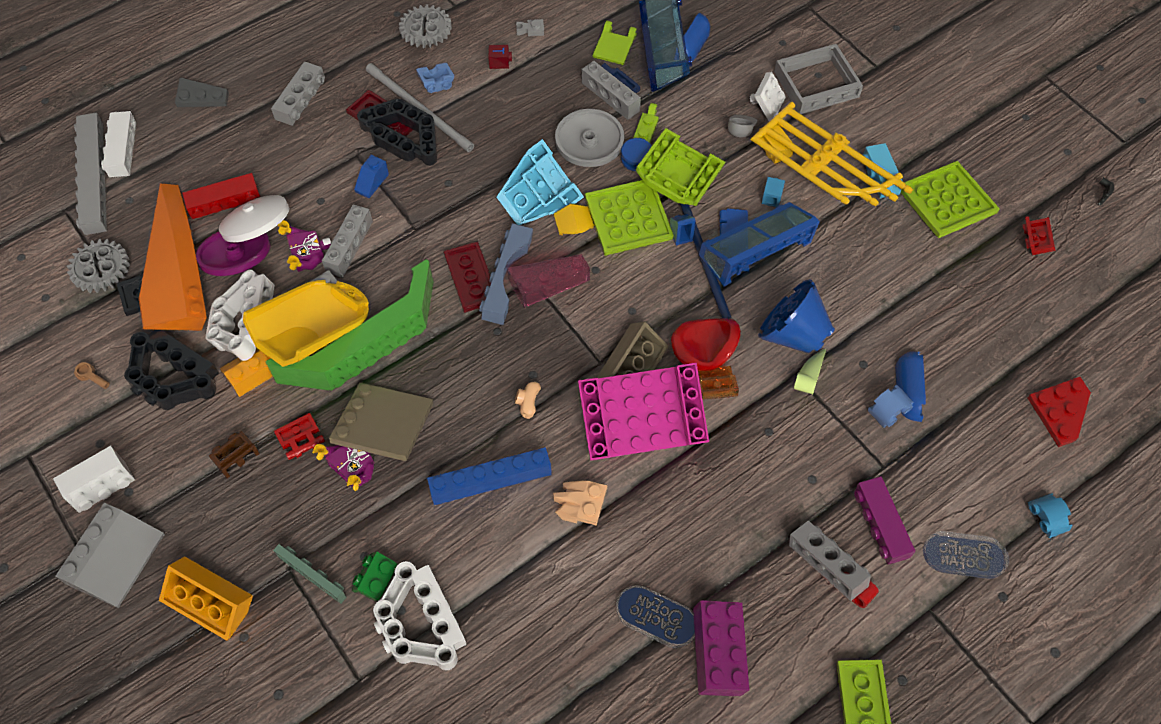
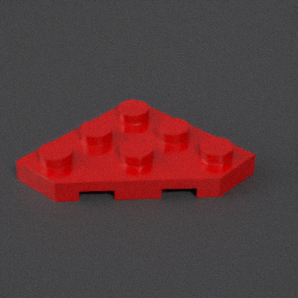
[1028,377,1091,447]

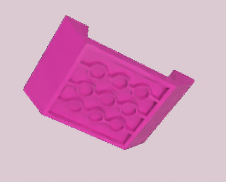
[578,363,709,461]

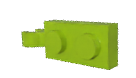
[633,103,659,143]

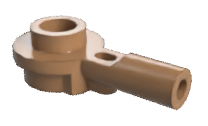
[74,362,110,389]

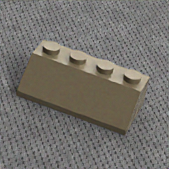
[597,321,669,378]

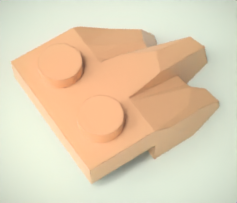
[553,481,607,526]

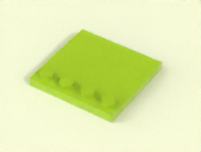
[901,161,1000,238]
[585,180,674,256]

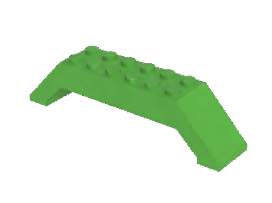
[265,259,434,391]

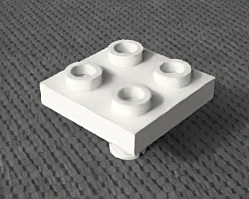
[750,72,785,121]

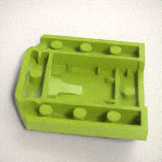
[636,128,725,206]

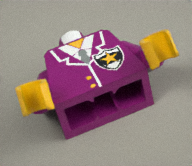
[278,220,331,272]
[312,444,375,491]

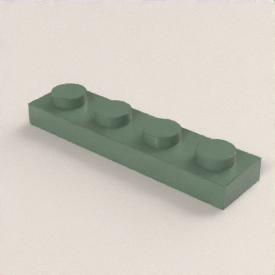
[273,544,346,604]

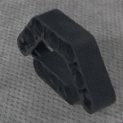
[357,99,437,166]

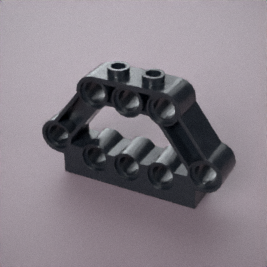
[124,329,218,410]

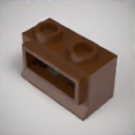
[209,431,260,478]

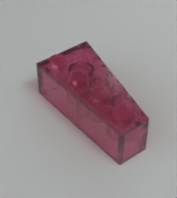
[507,254,590,308]

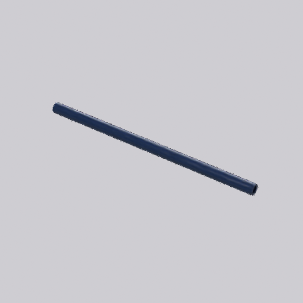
[679,203,732,318]

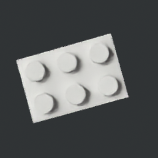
[53,446,135,513]

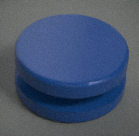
[621,138,652,171]

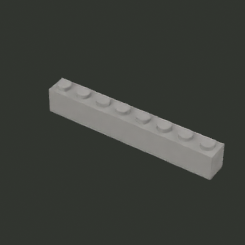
[74,113,107,235]

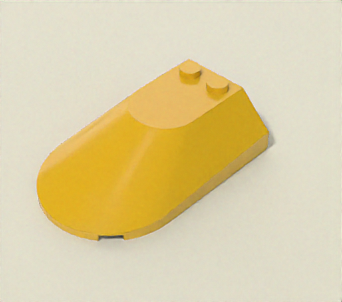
[243,280,369,367]

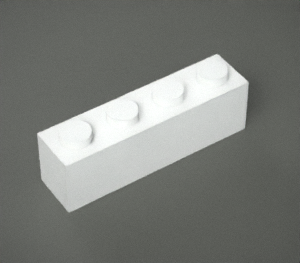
[101,111,136,177]

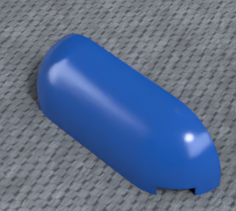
[674,13,710,65]
[895,351,926,422]

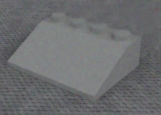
[55,503,165,608]

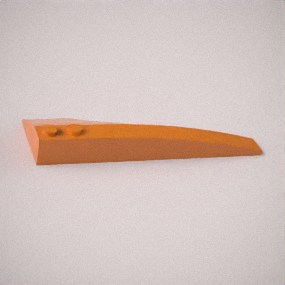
[139,183,207,331]

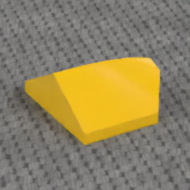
[554,204,594,235]

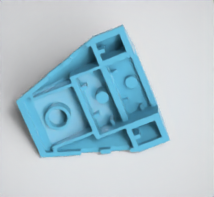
[496,139,584,225]

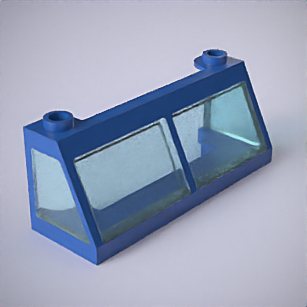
[699,202,820,286]

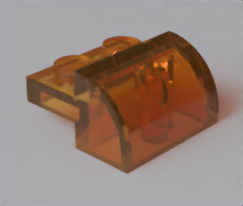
[698,366,739,400]

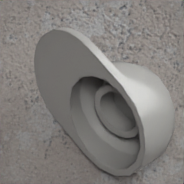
[728,115,757,138]

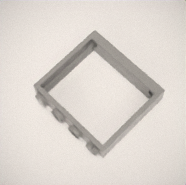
[774,44,863,114]

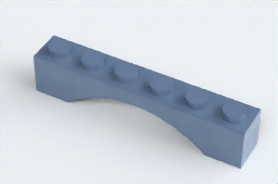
[479,223,533,325]

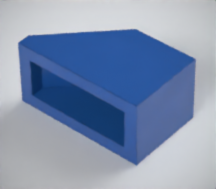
[354,155,389,198]
[670,214,696,245]

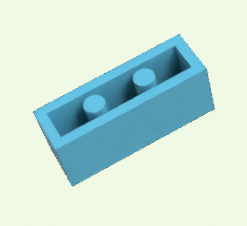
[863,143,902,198]

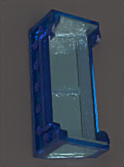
[639,0,692,91]

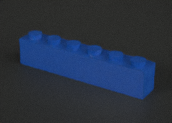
[427,447,552,505]

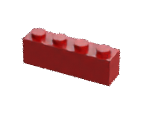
[182,173,260,219]

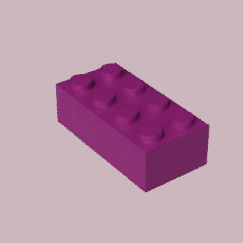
[693,600,749,696]

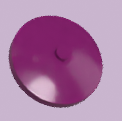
[196,232,271,276]

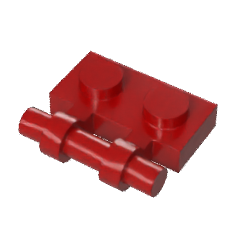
[274,413,325,460]

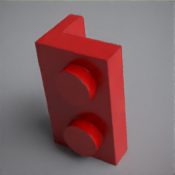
[1023,216,1056,255]

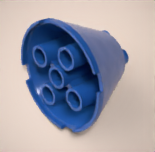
[758,279,835,353]

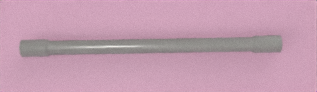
[366,63,474,152]

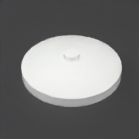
[219,195,289,242]

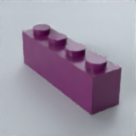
[854,476,916,565]

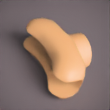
[514,382,541,419]

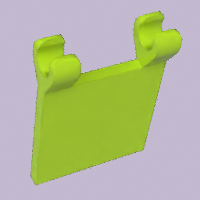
[593,21,637,65]

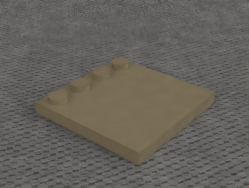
[329,382,433,461]

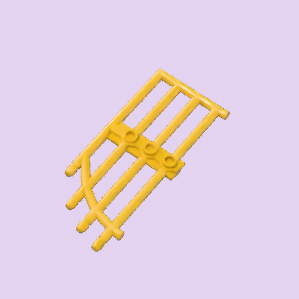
[750,102,913,206]

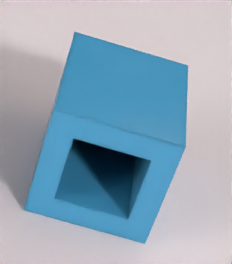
[761,177,785,207]

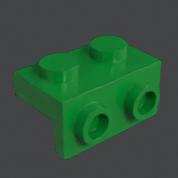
[351,551,398,602]

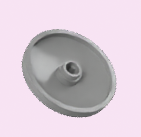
[555,109,624,167]

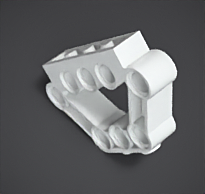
[206,270,275,361]
[373,561,467,670]

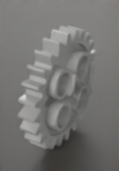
[399,4,452,48]
[67,239,130,293]

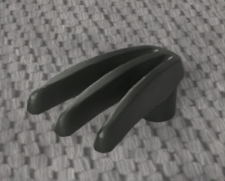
[1098,177,1114,205]

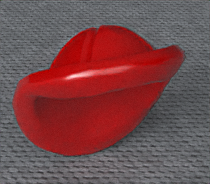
[671,318,741,371]

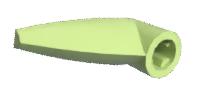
[794,349,826,394]

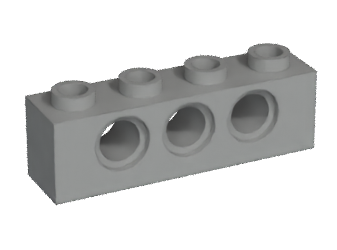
[271,61,325,126]
[582,61,641,120]
[322,205,373,278]
[789,521,871,601]

